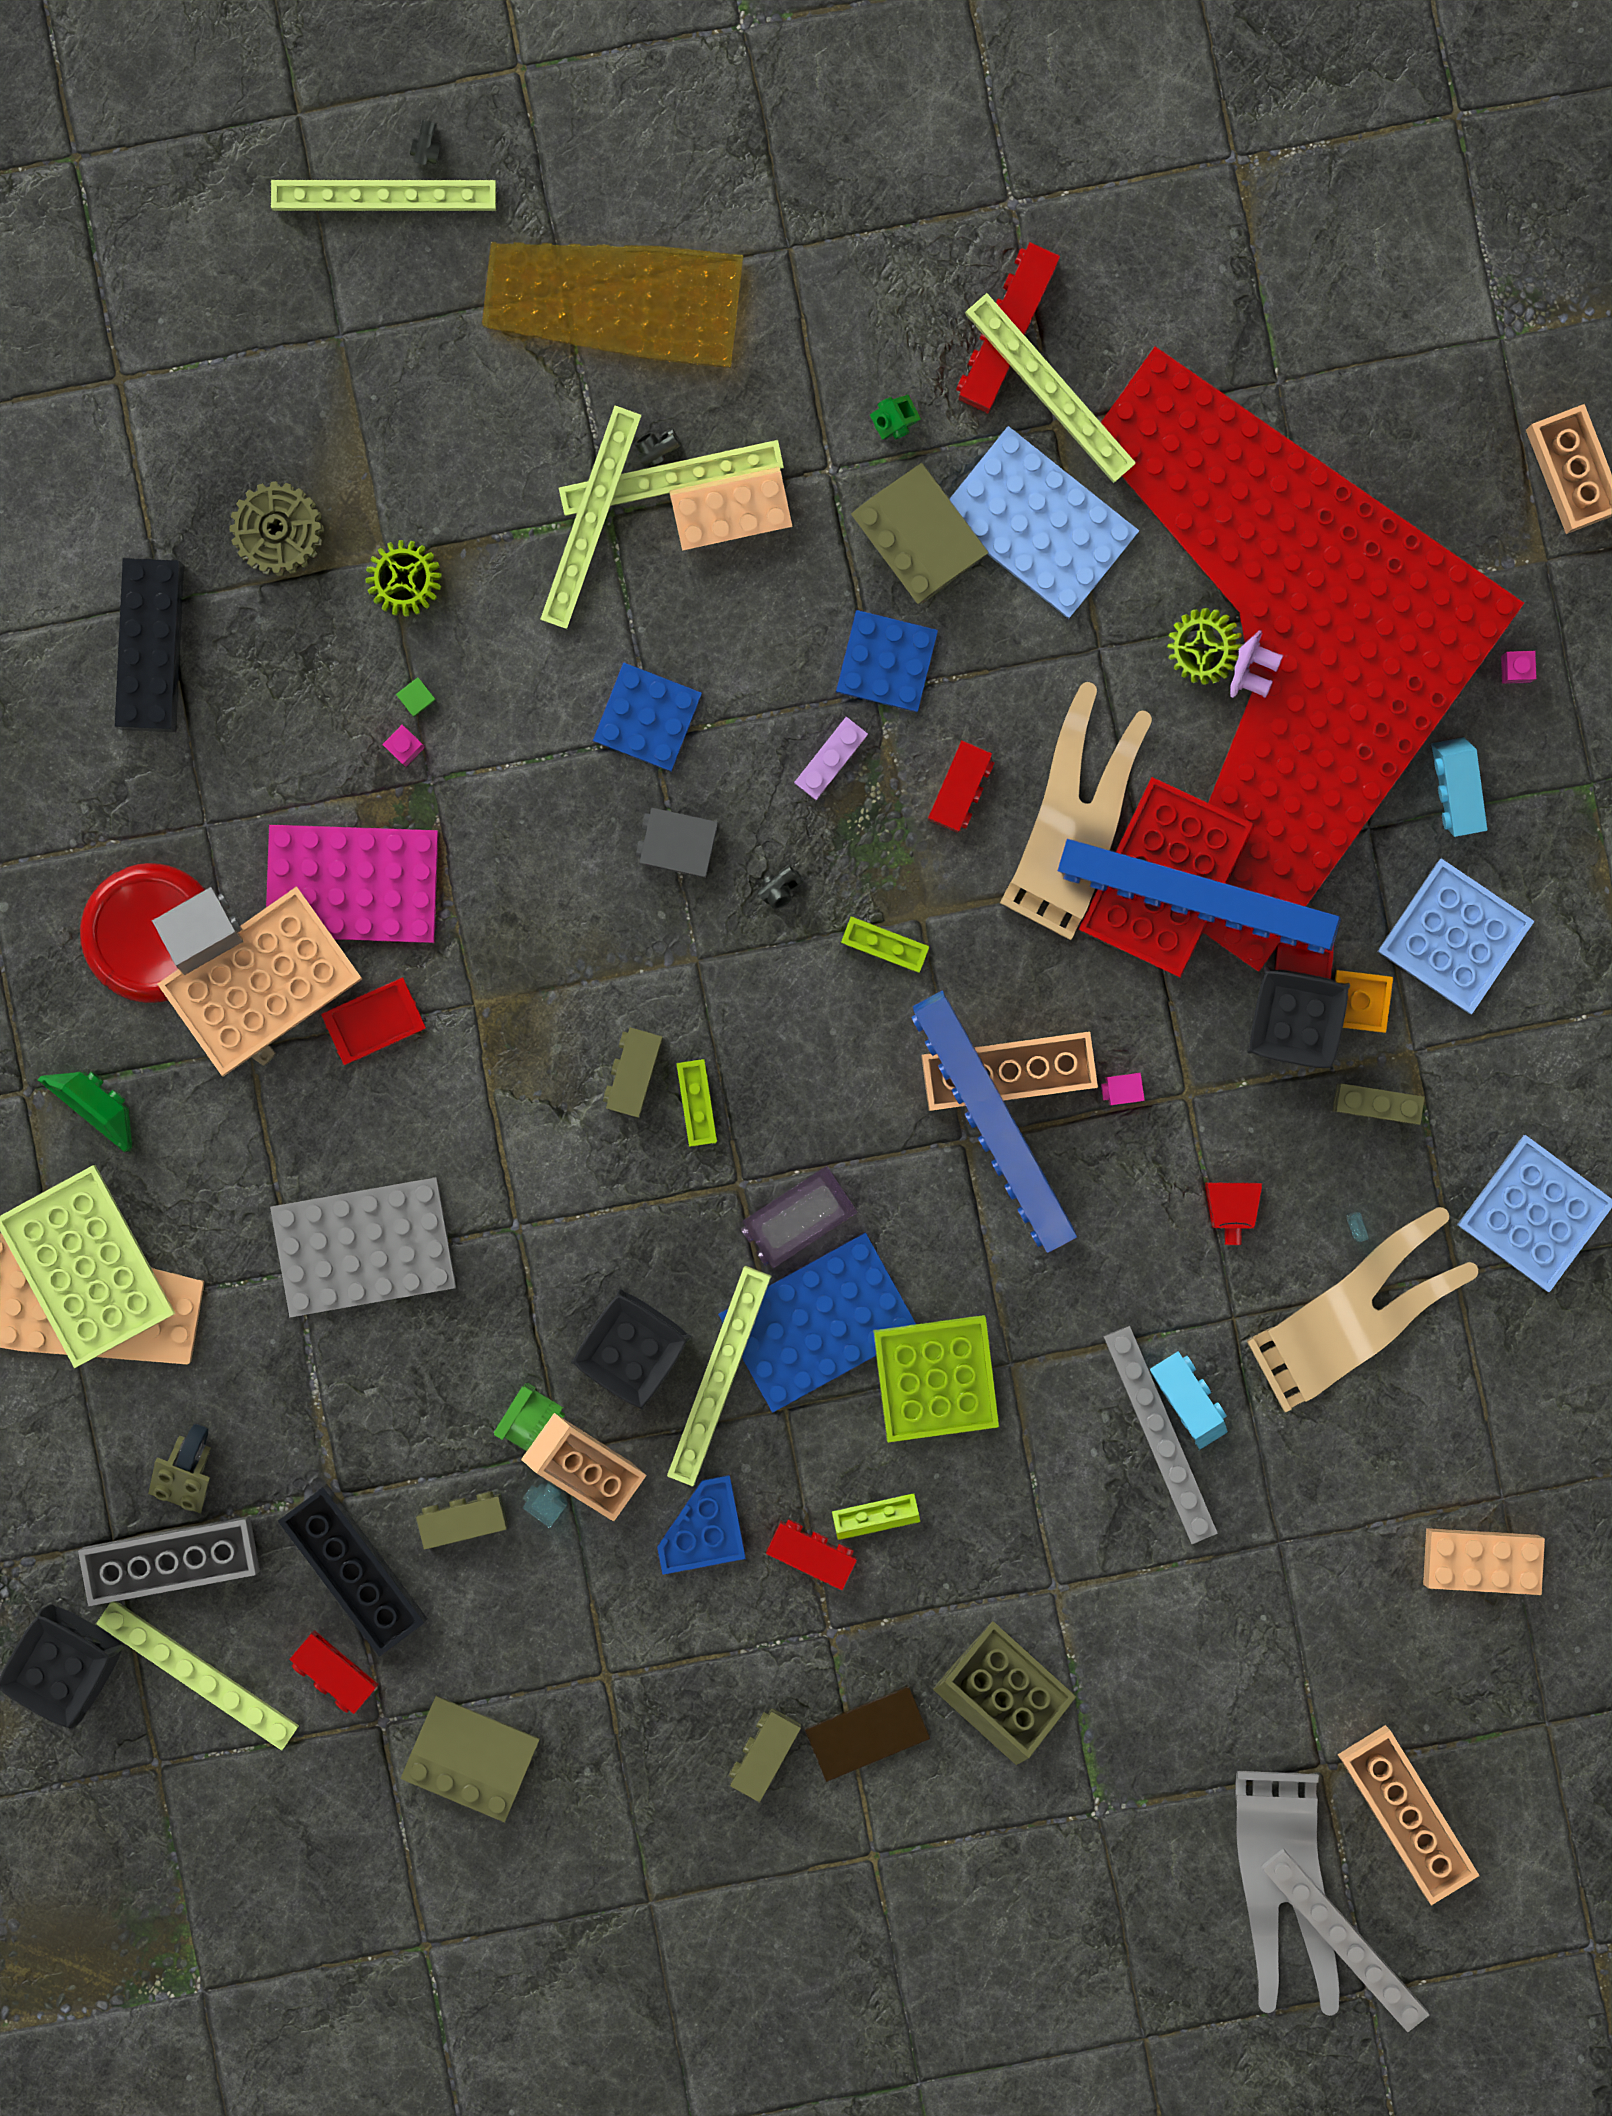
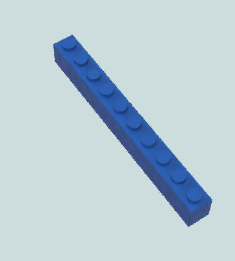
[1057,839,1341,954]
[911,990,1077,1253]

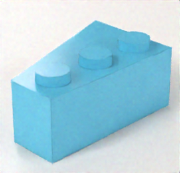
[1431,737,1487,837]
[1150,1351,1228,1450]

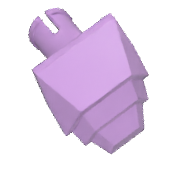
[1231,631,1283,698]

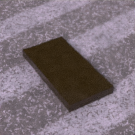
[805,1685,930,1782]

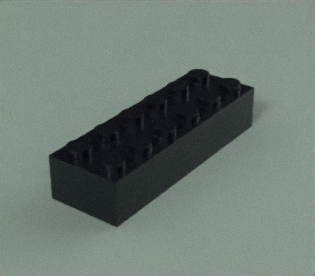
[115,558,184,732]
[278,1484,428,1657]

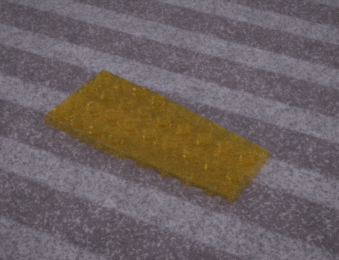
[482,242,743,368]

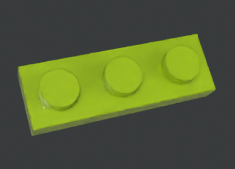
[841,917,929,973]
[676,1059,717,1147]
[832,1494,920,1540]

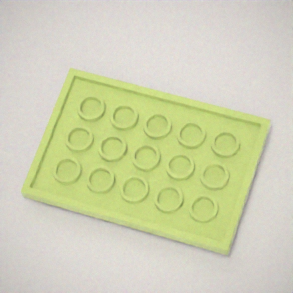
[0,1165,176,1368]

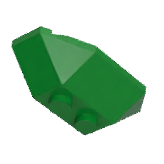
[38,1072,132,1152]

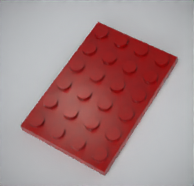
[1079,777,1254,978]

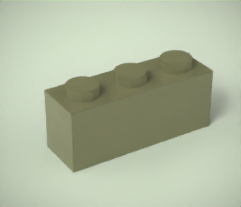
[603,1027,663,1118]
[1332,1084,1425,1125]
[416,1491,508,1550]
[728,1708,801,1803]

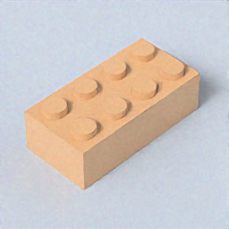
[1526,404,1612,534]
[669,467,792,551]
[521,1413,647,1521]
[1423,1528,1545,1595]

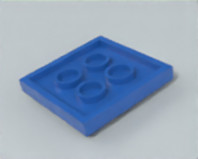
[836,610,938,712]
[593,662,702,772]

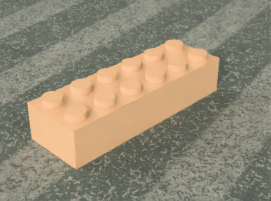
[921,1032,1098,1111]
[1338,1725,1479,1905]

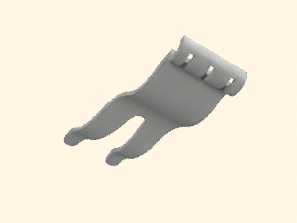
[1235,1771,1339,2016]

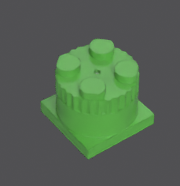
[494,1383,566,1452]

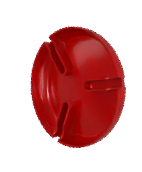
[80,863,205,1003]

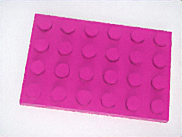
[266,825,438,943]

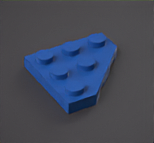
[657,1475,746,1575]

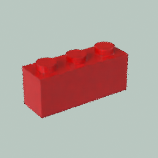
[927,740,995,833]
[766,1519,857,1590]
[289,1630,379,1714]

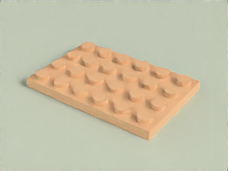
[157,887,362,1077]

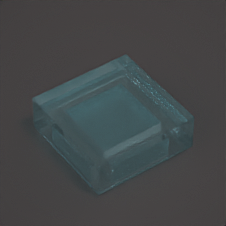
[1346,1212,1369,1242]

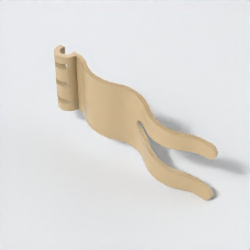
[1000,682,1152,940]
[1247,1207,1478,1413]

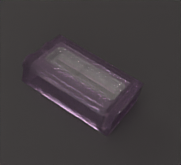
[741,1165,858,1268]

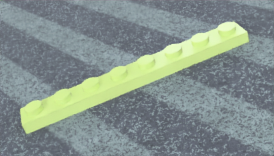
[271,180,496,211]
[965,293,1136,483]
[541,406,641,629]
[559,440,784,516]
[667,1266,772,1486]
[96,1601,299,1750]

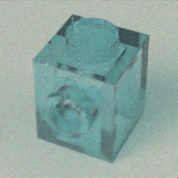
[522,1483,568,1528]

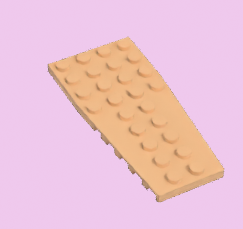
[0,1233,204,1364]

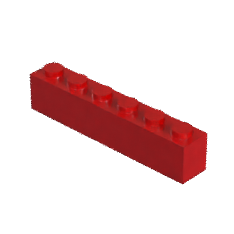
[956,242,1060,414]

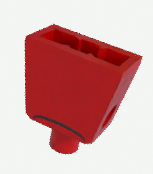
[1205,1182,1262,1245]

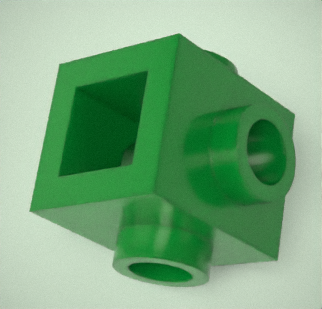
[870,395,921,440]

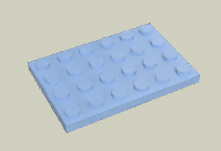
[950,426,1139,619]

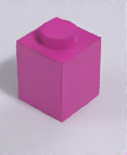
[1501,651,1536,684]
[382,725,425,767]
[1101,1073,1145,1105]

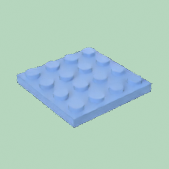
[1377,859,1534,1014]
[1457,1135,1612,1292]

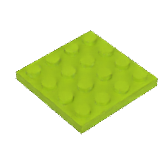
[873,1315,999,1442]

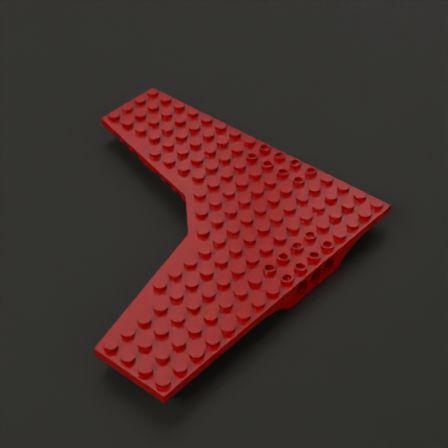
[1101,346,1524,972]

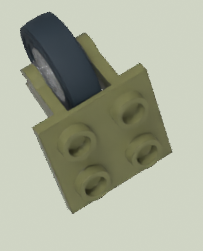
[148,1424,211,1514]

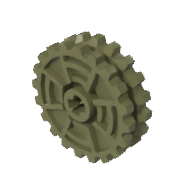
[230,482,324,576]

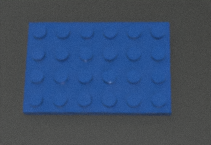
[718,1232,916,1413]

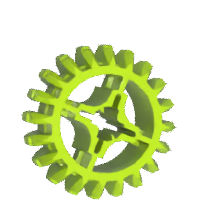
[365,540,442,617]
[1167,608,1243,685]

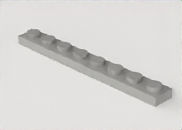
[1103,1326,1218,1544]
[1262,1848,1429,2032]

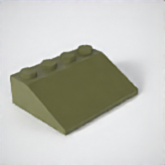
[851,463,989,604]
[933,1621,1076,1765]
[400,1695,539,1823]

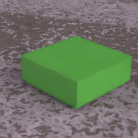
[396,678,436,717]

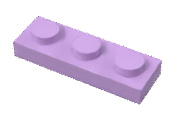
[794,717,868,800]

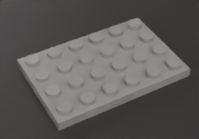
[270,1177,457,1317]

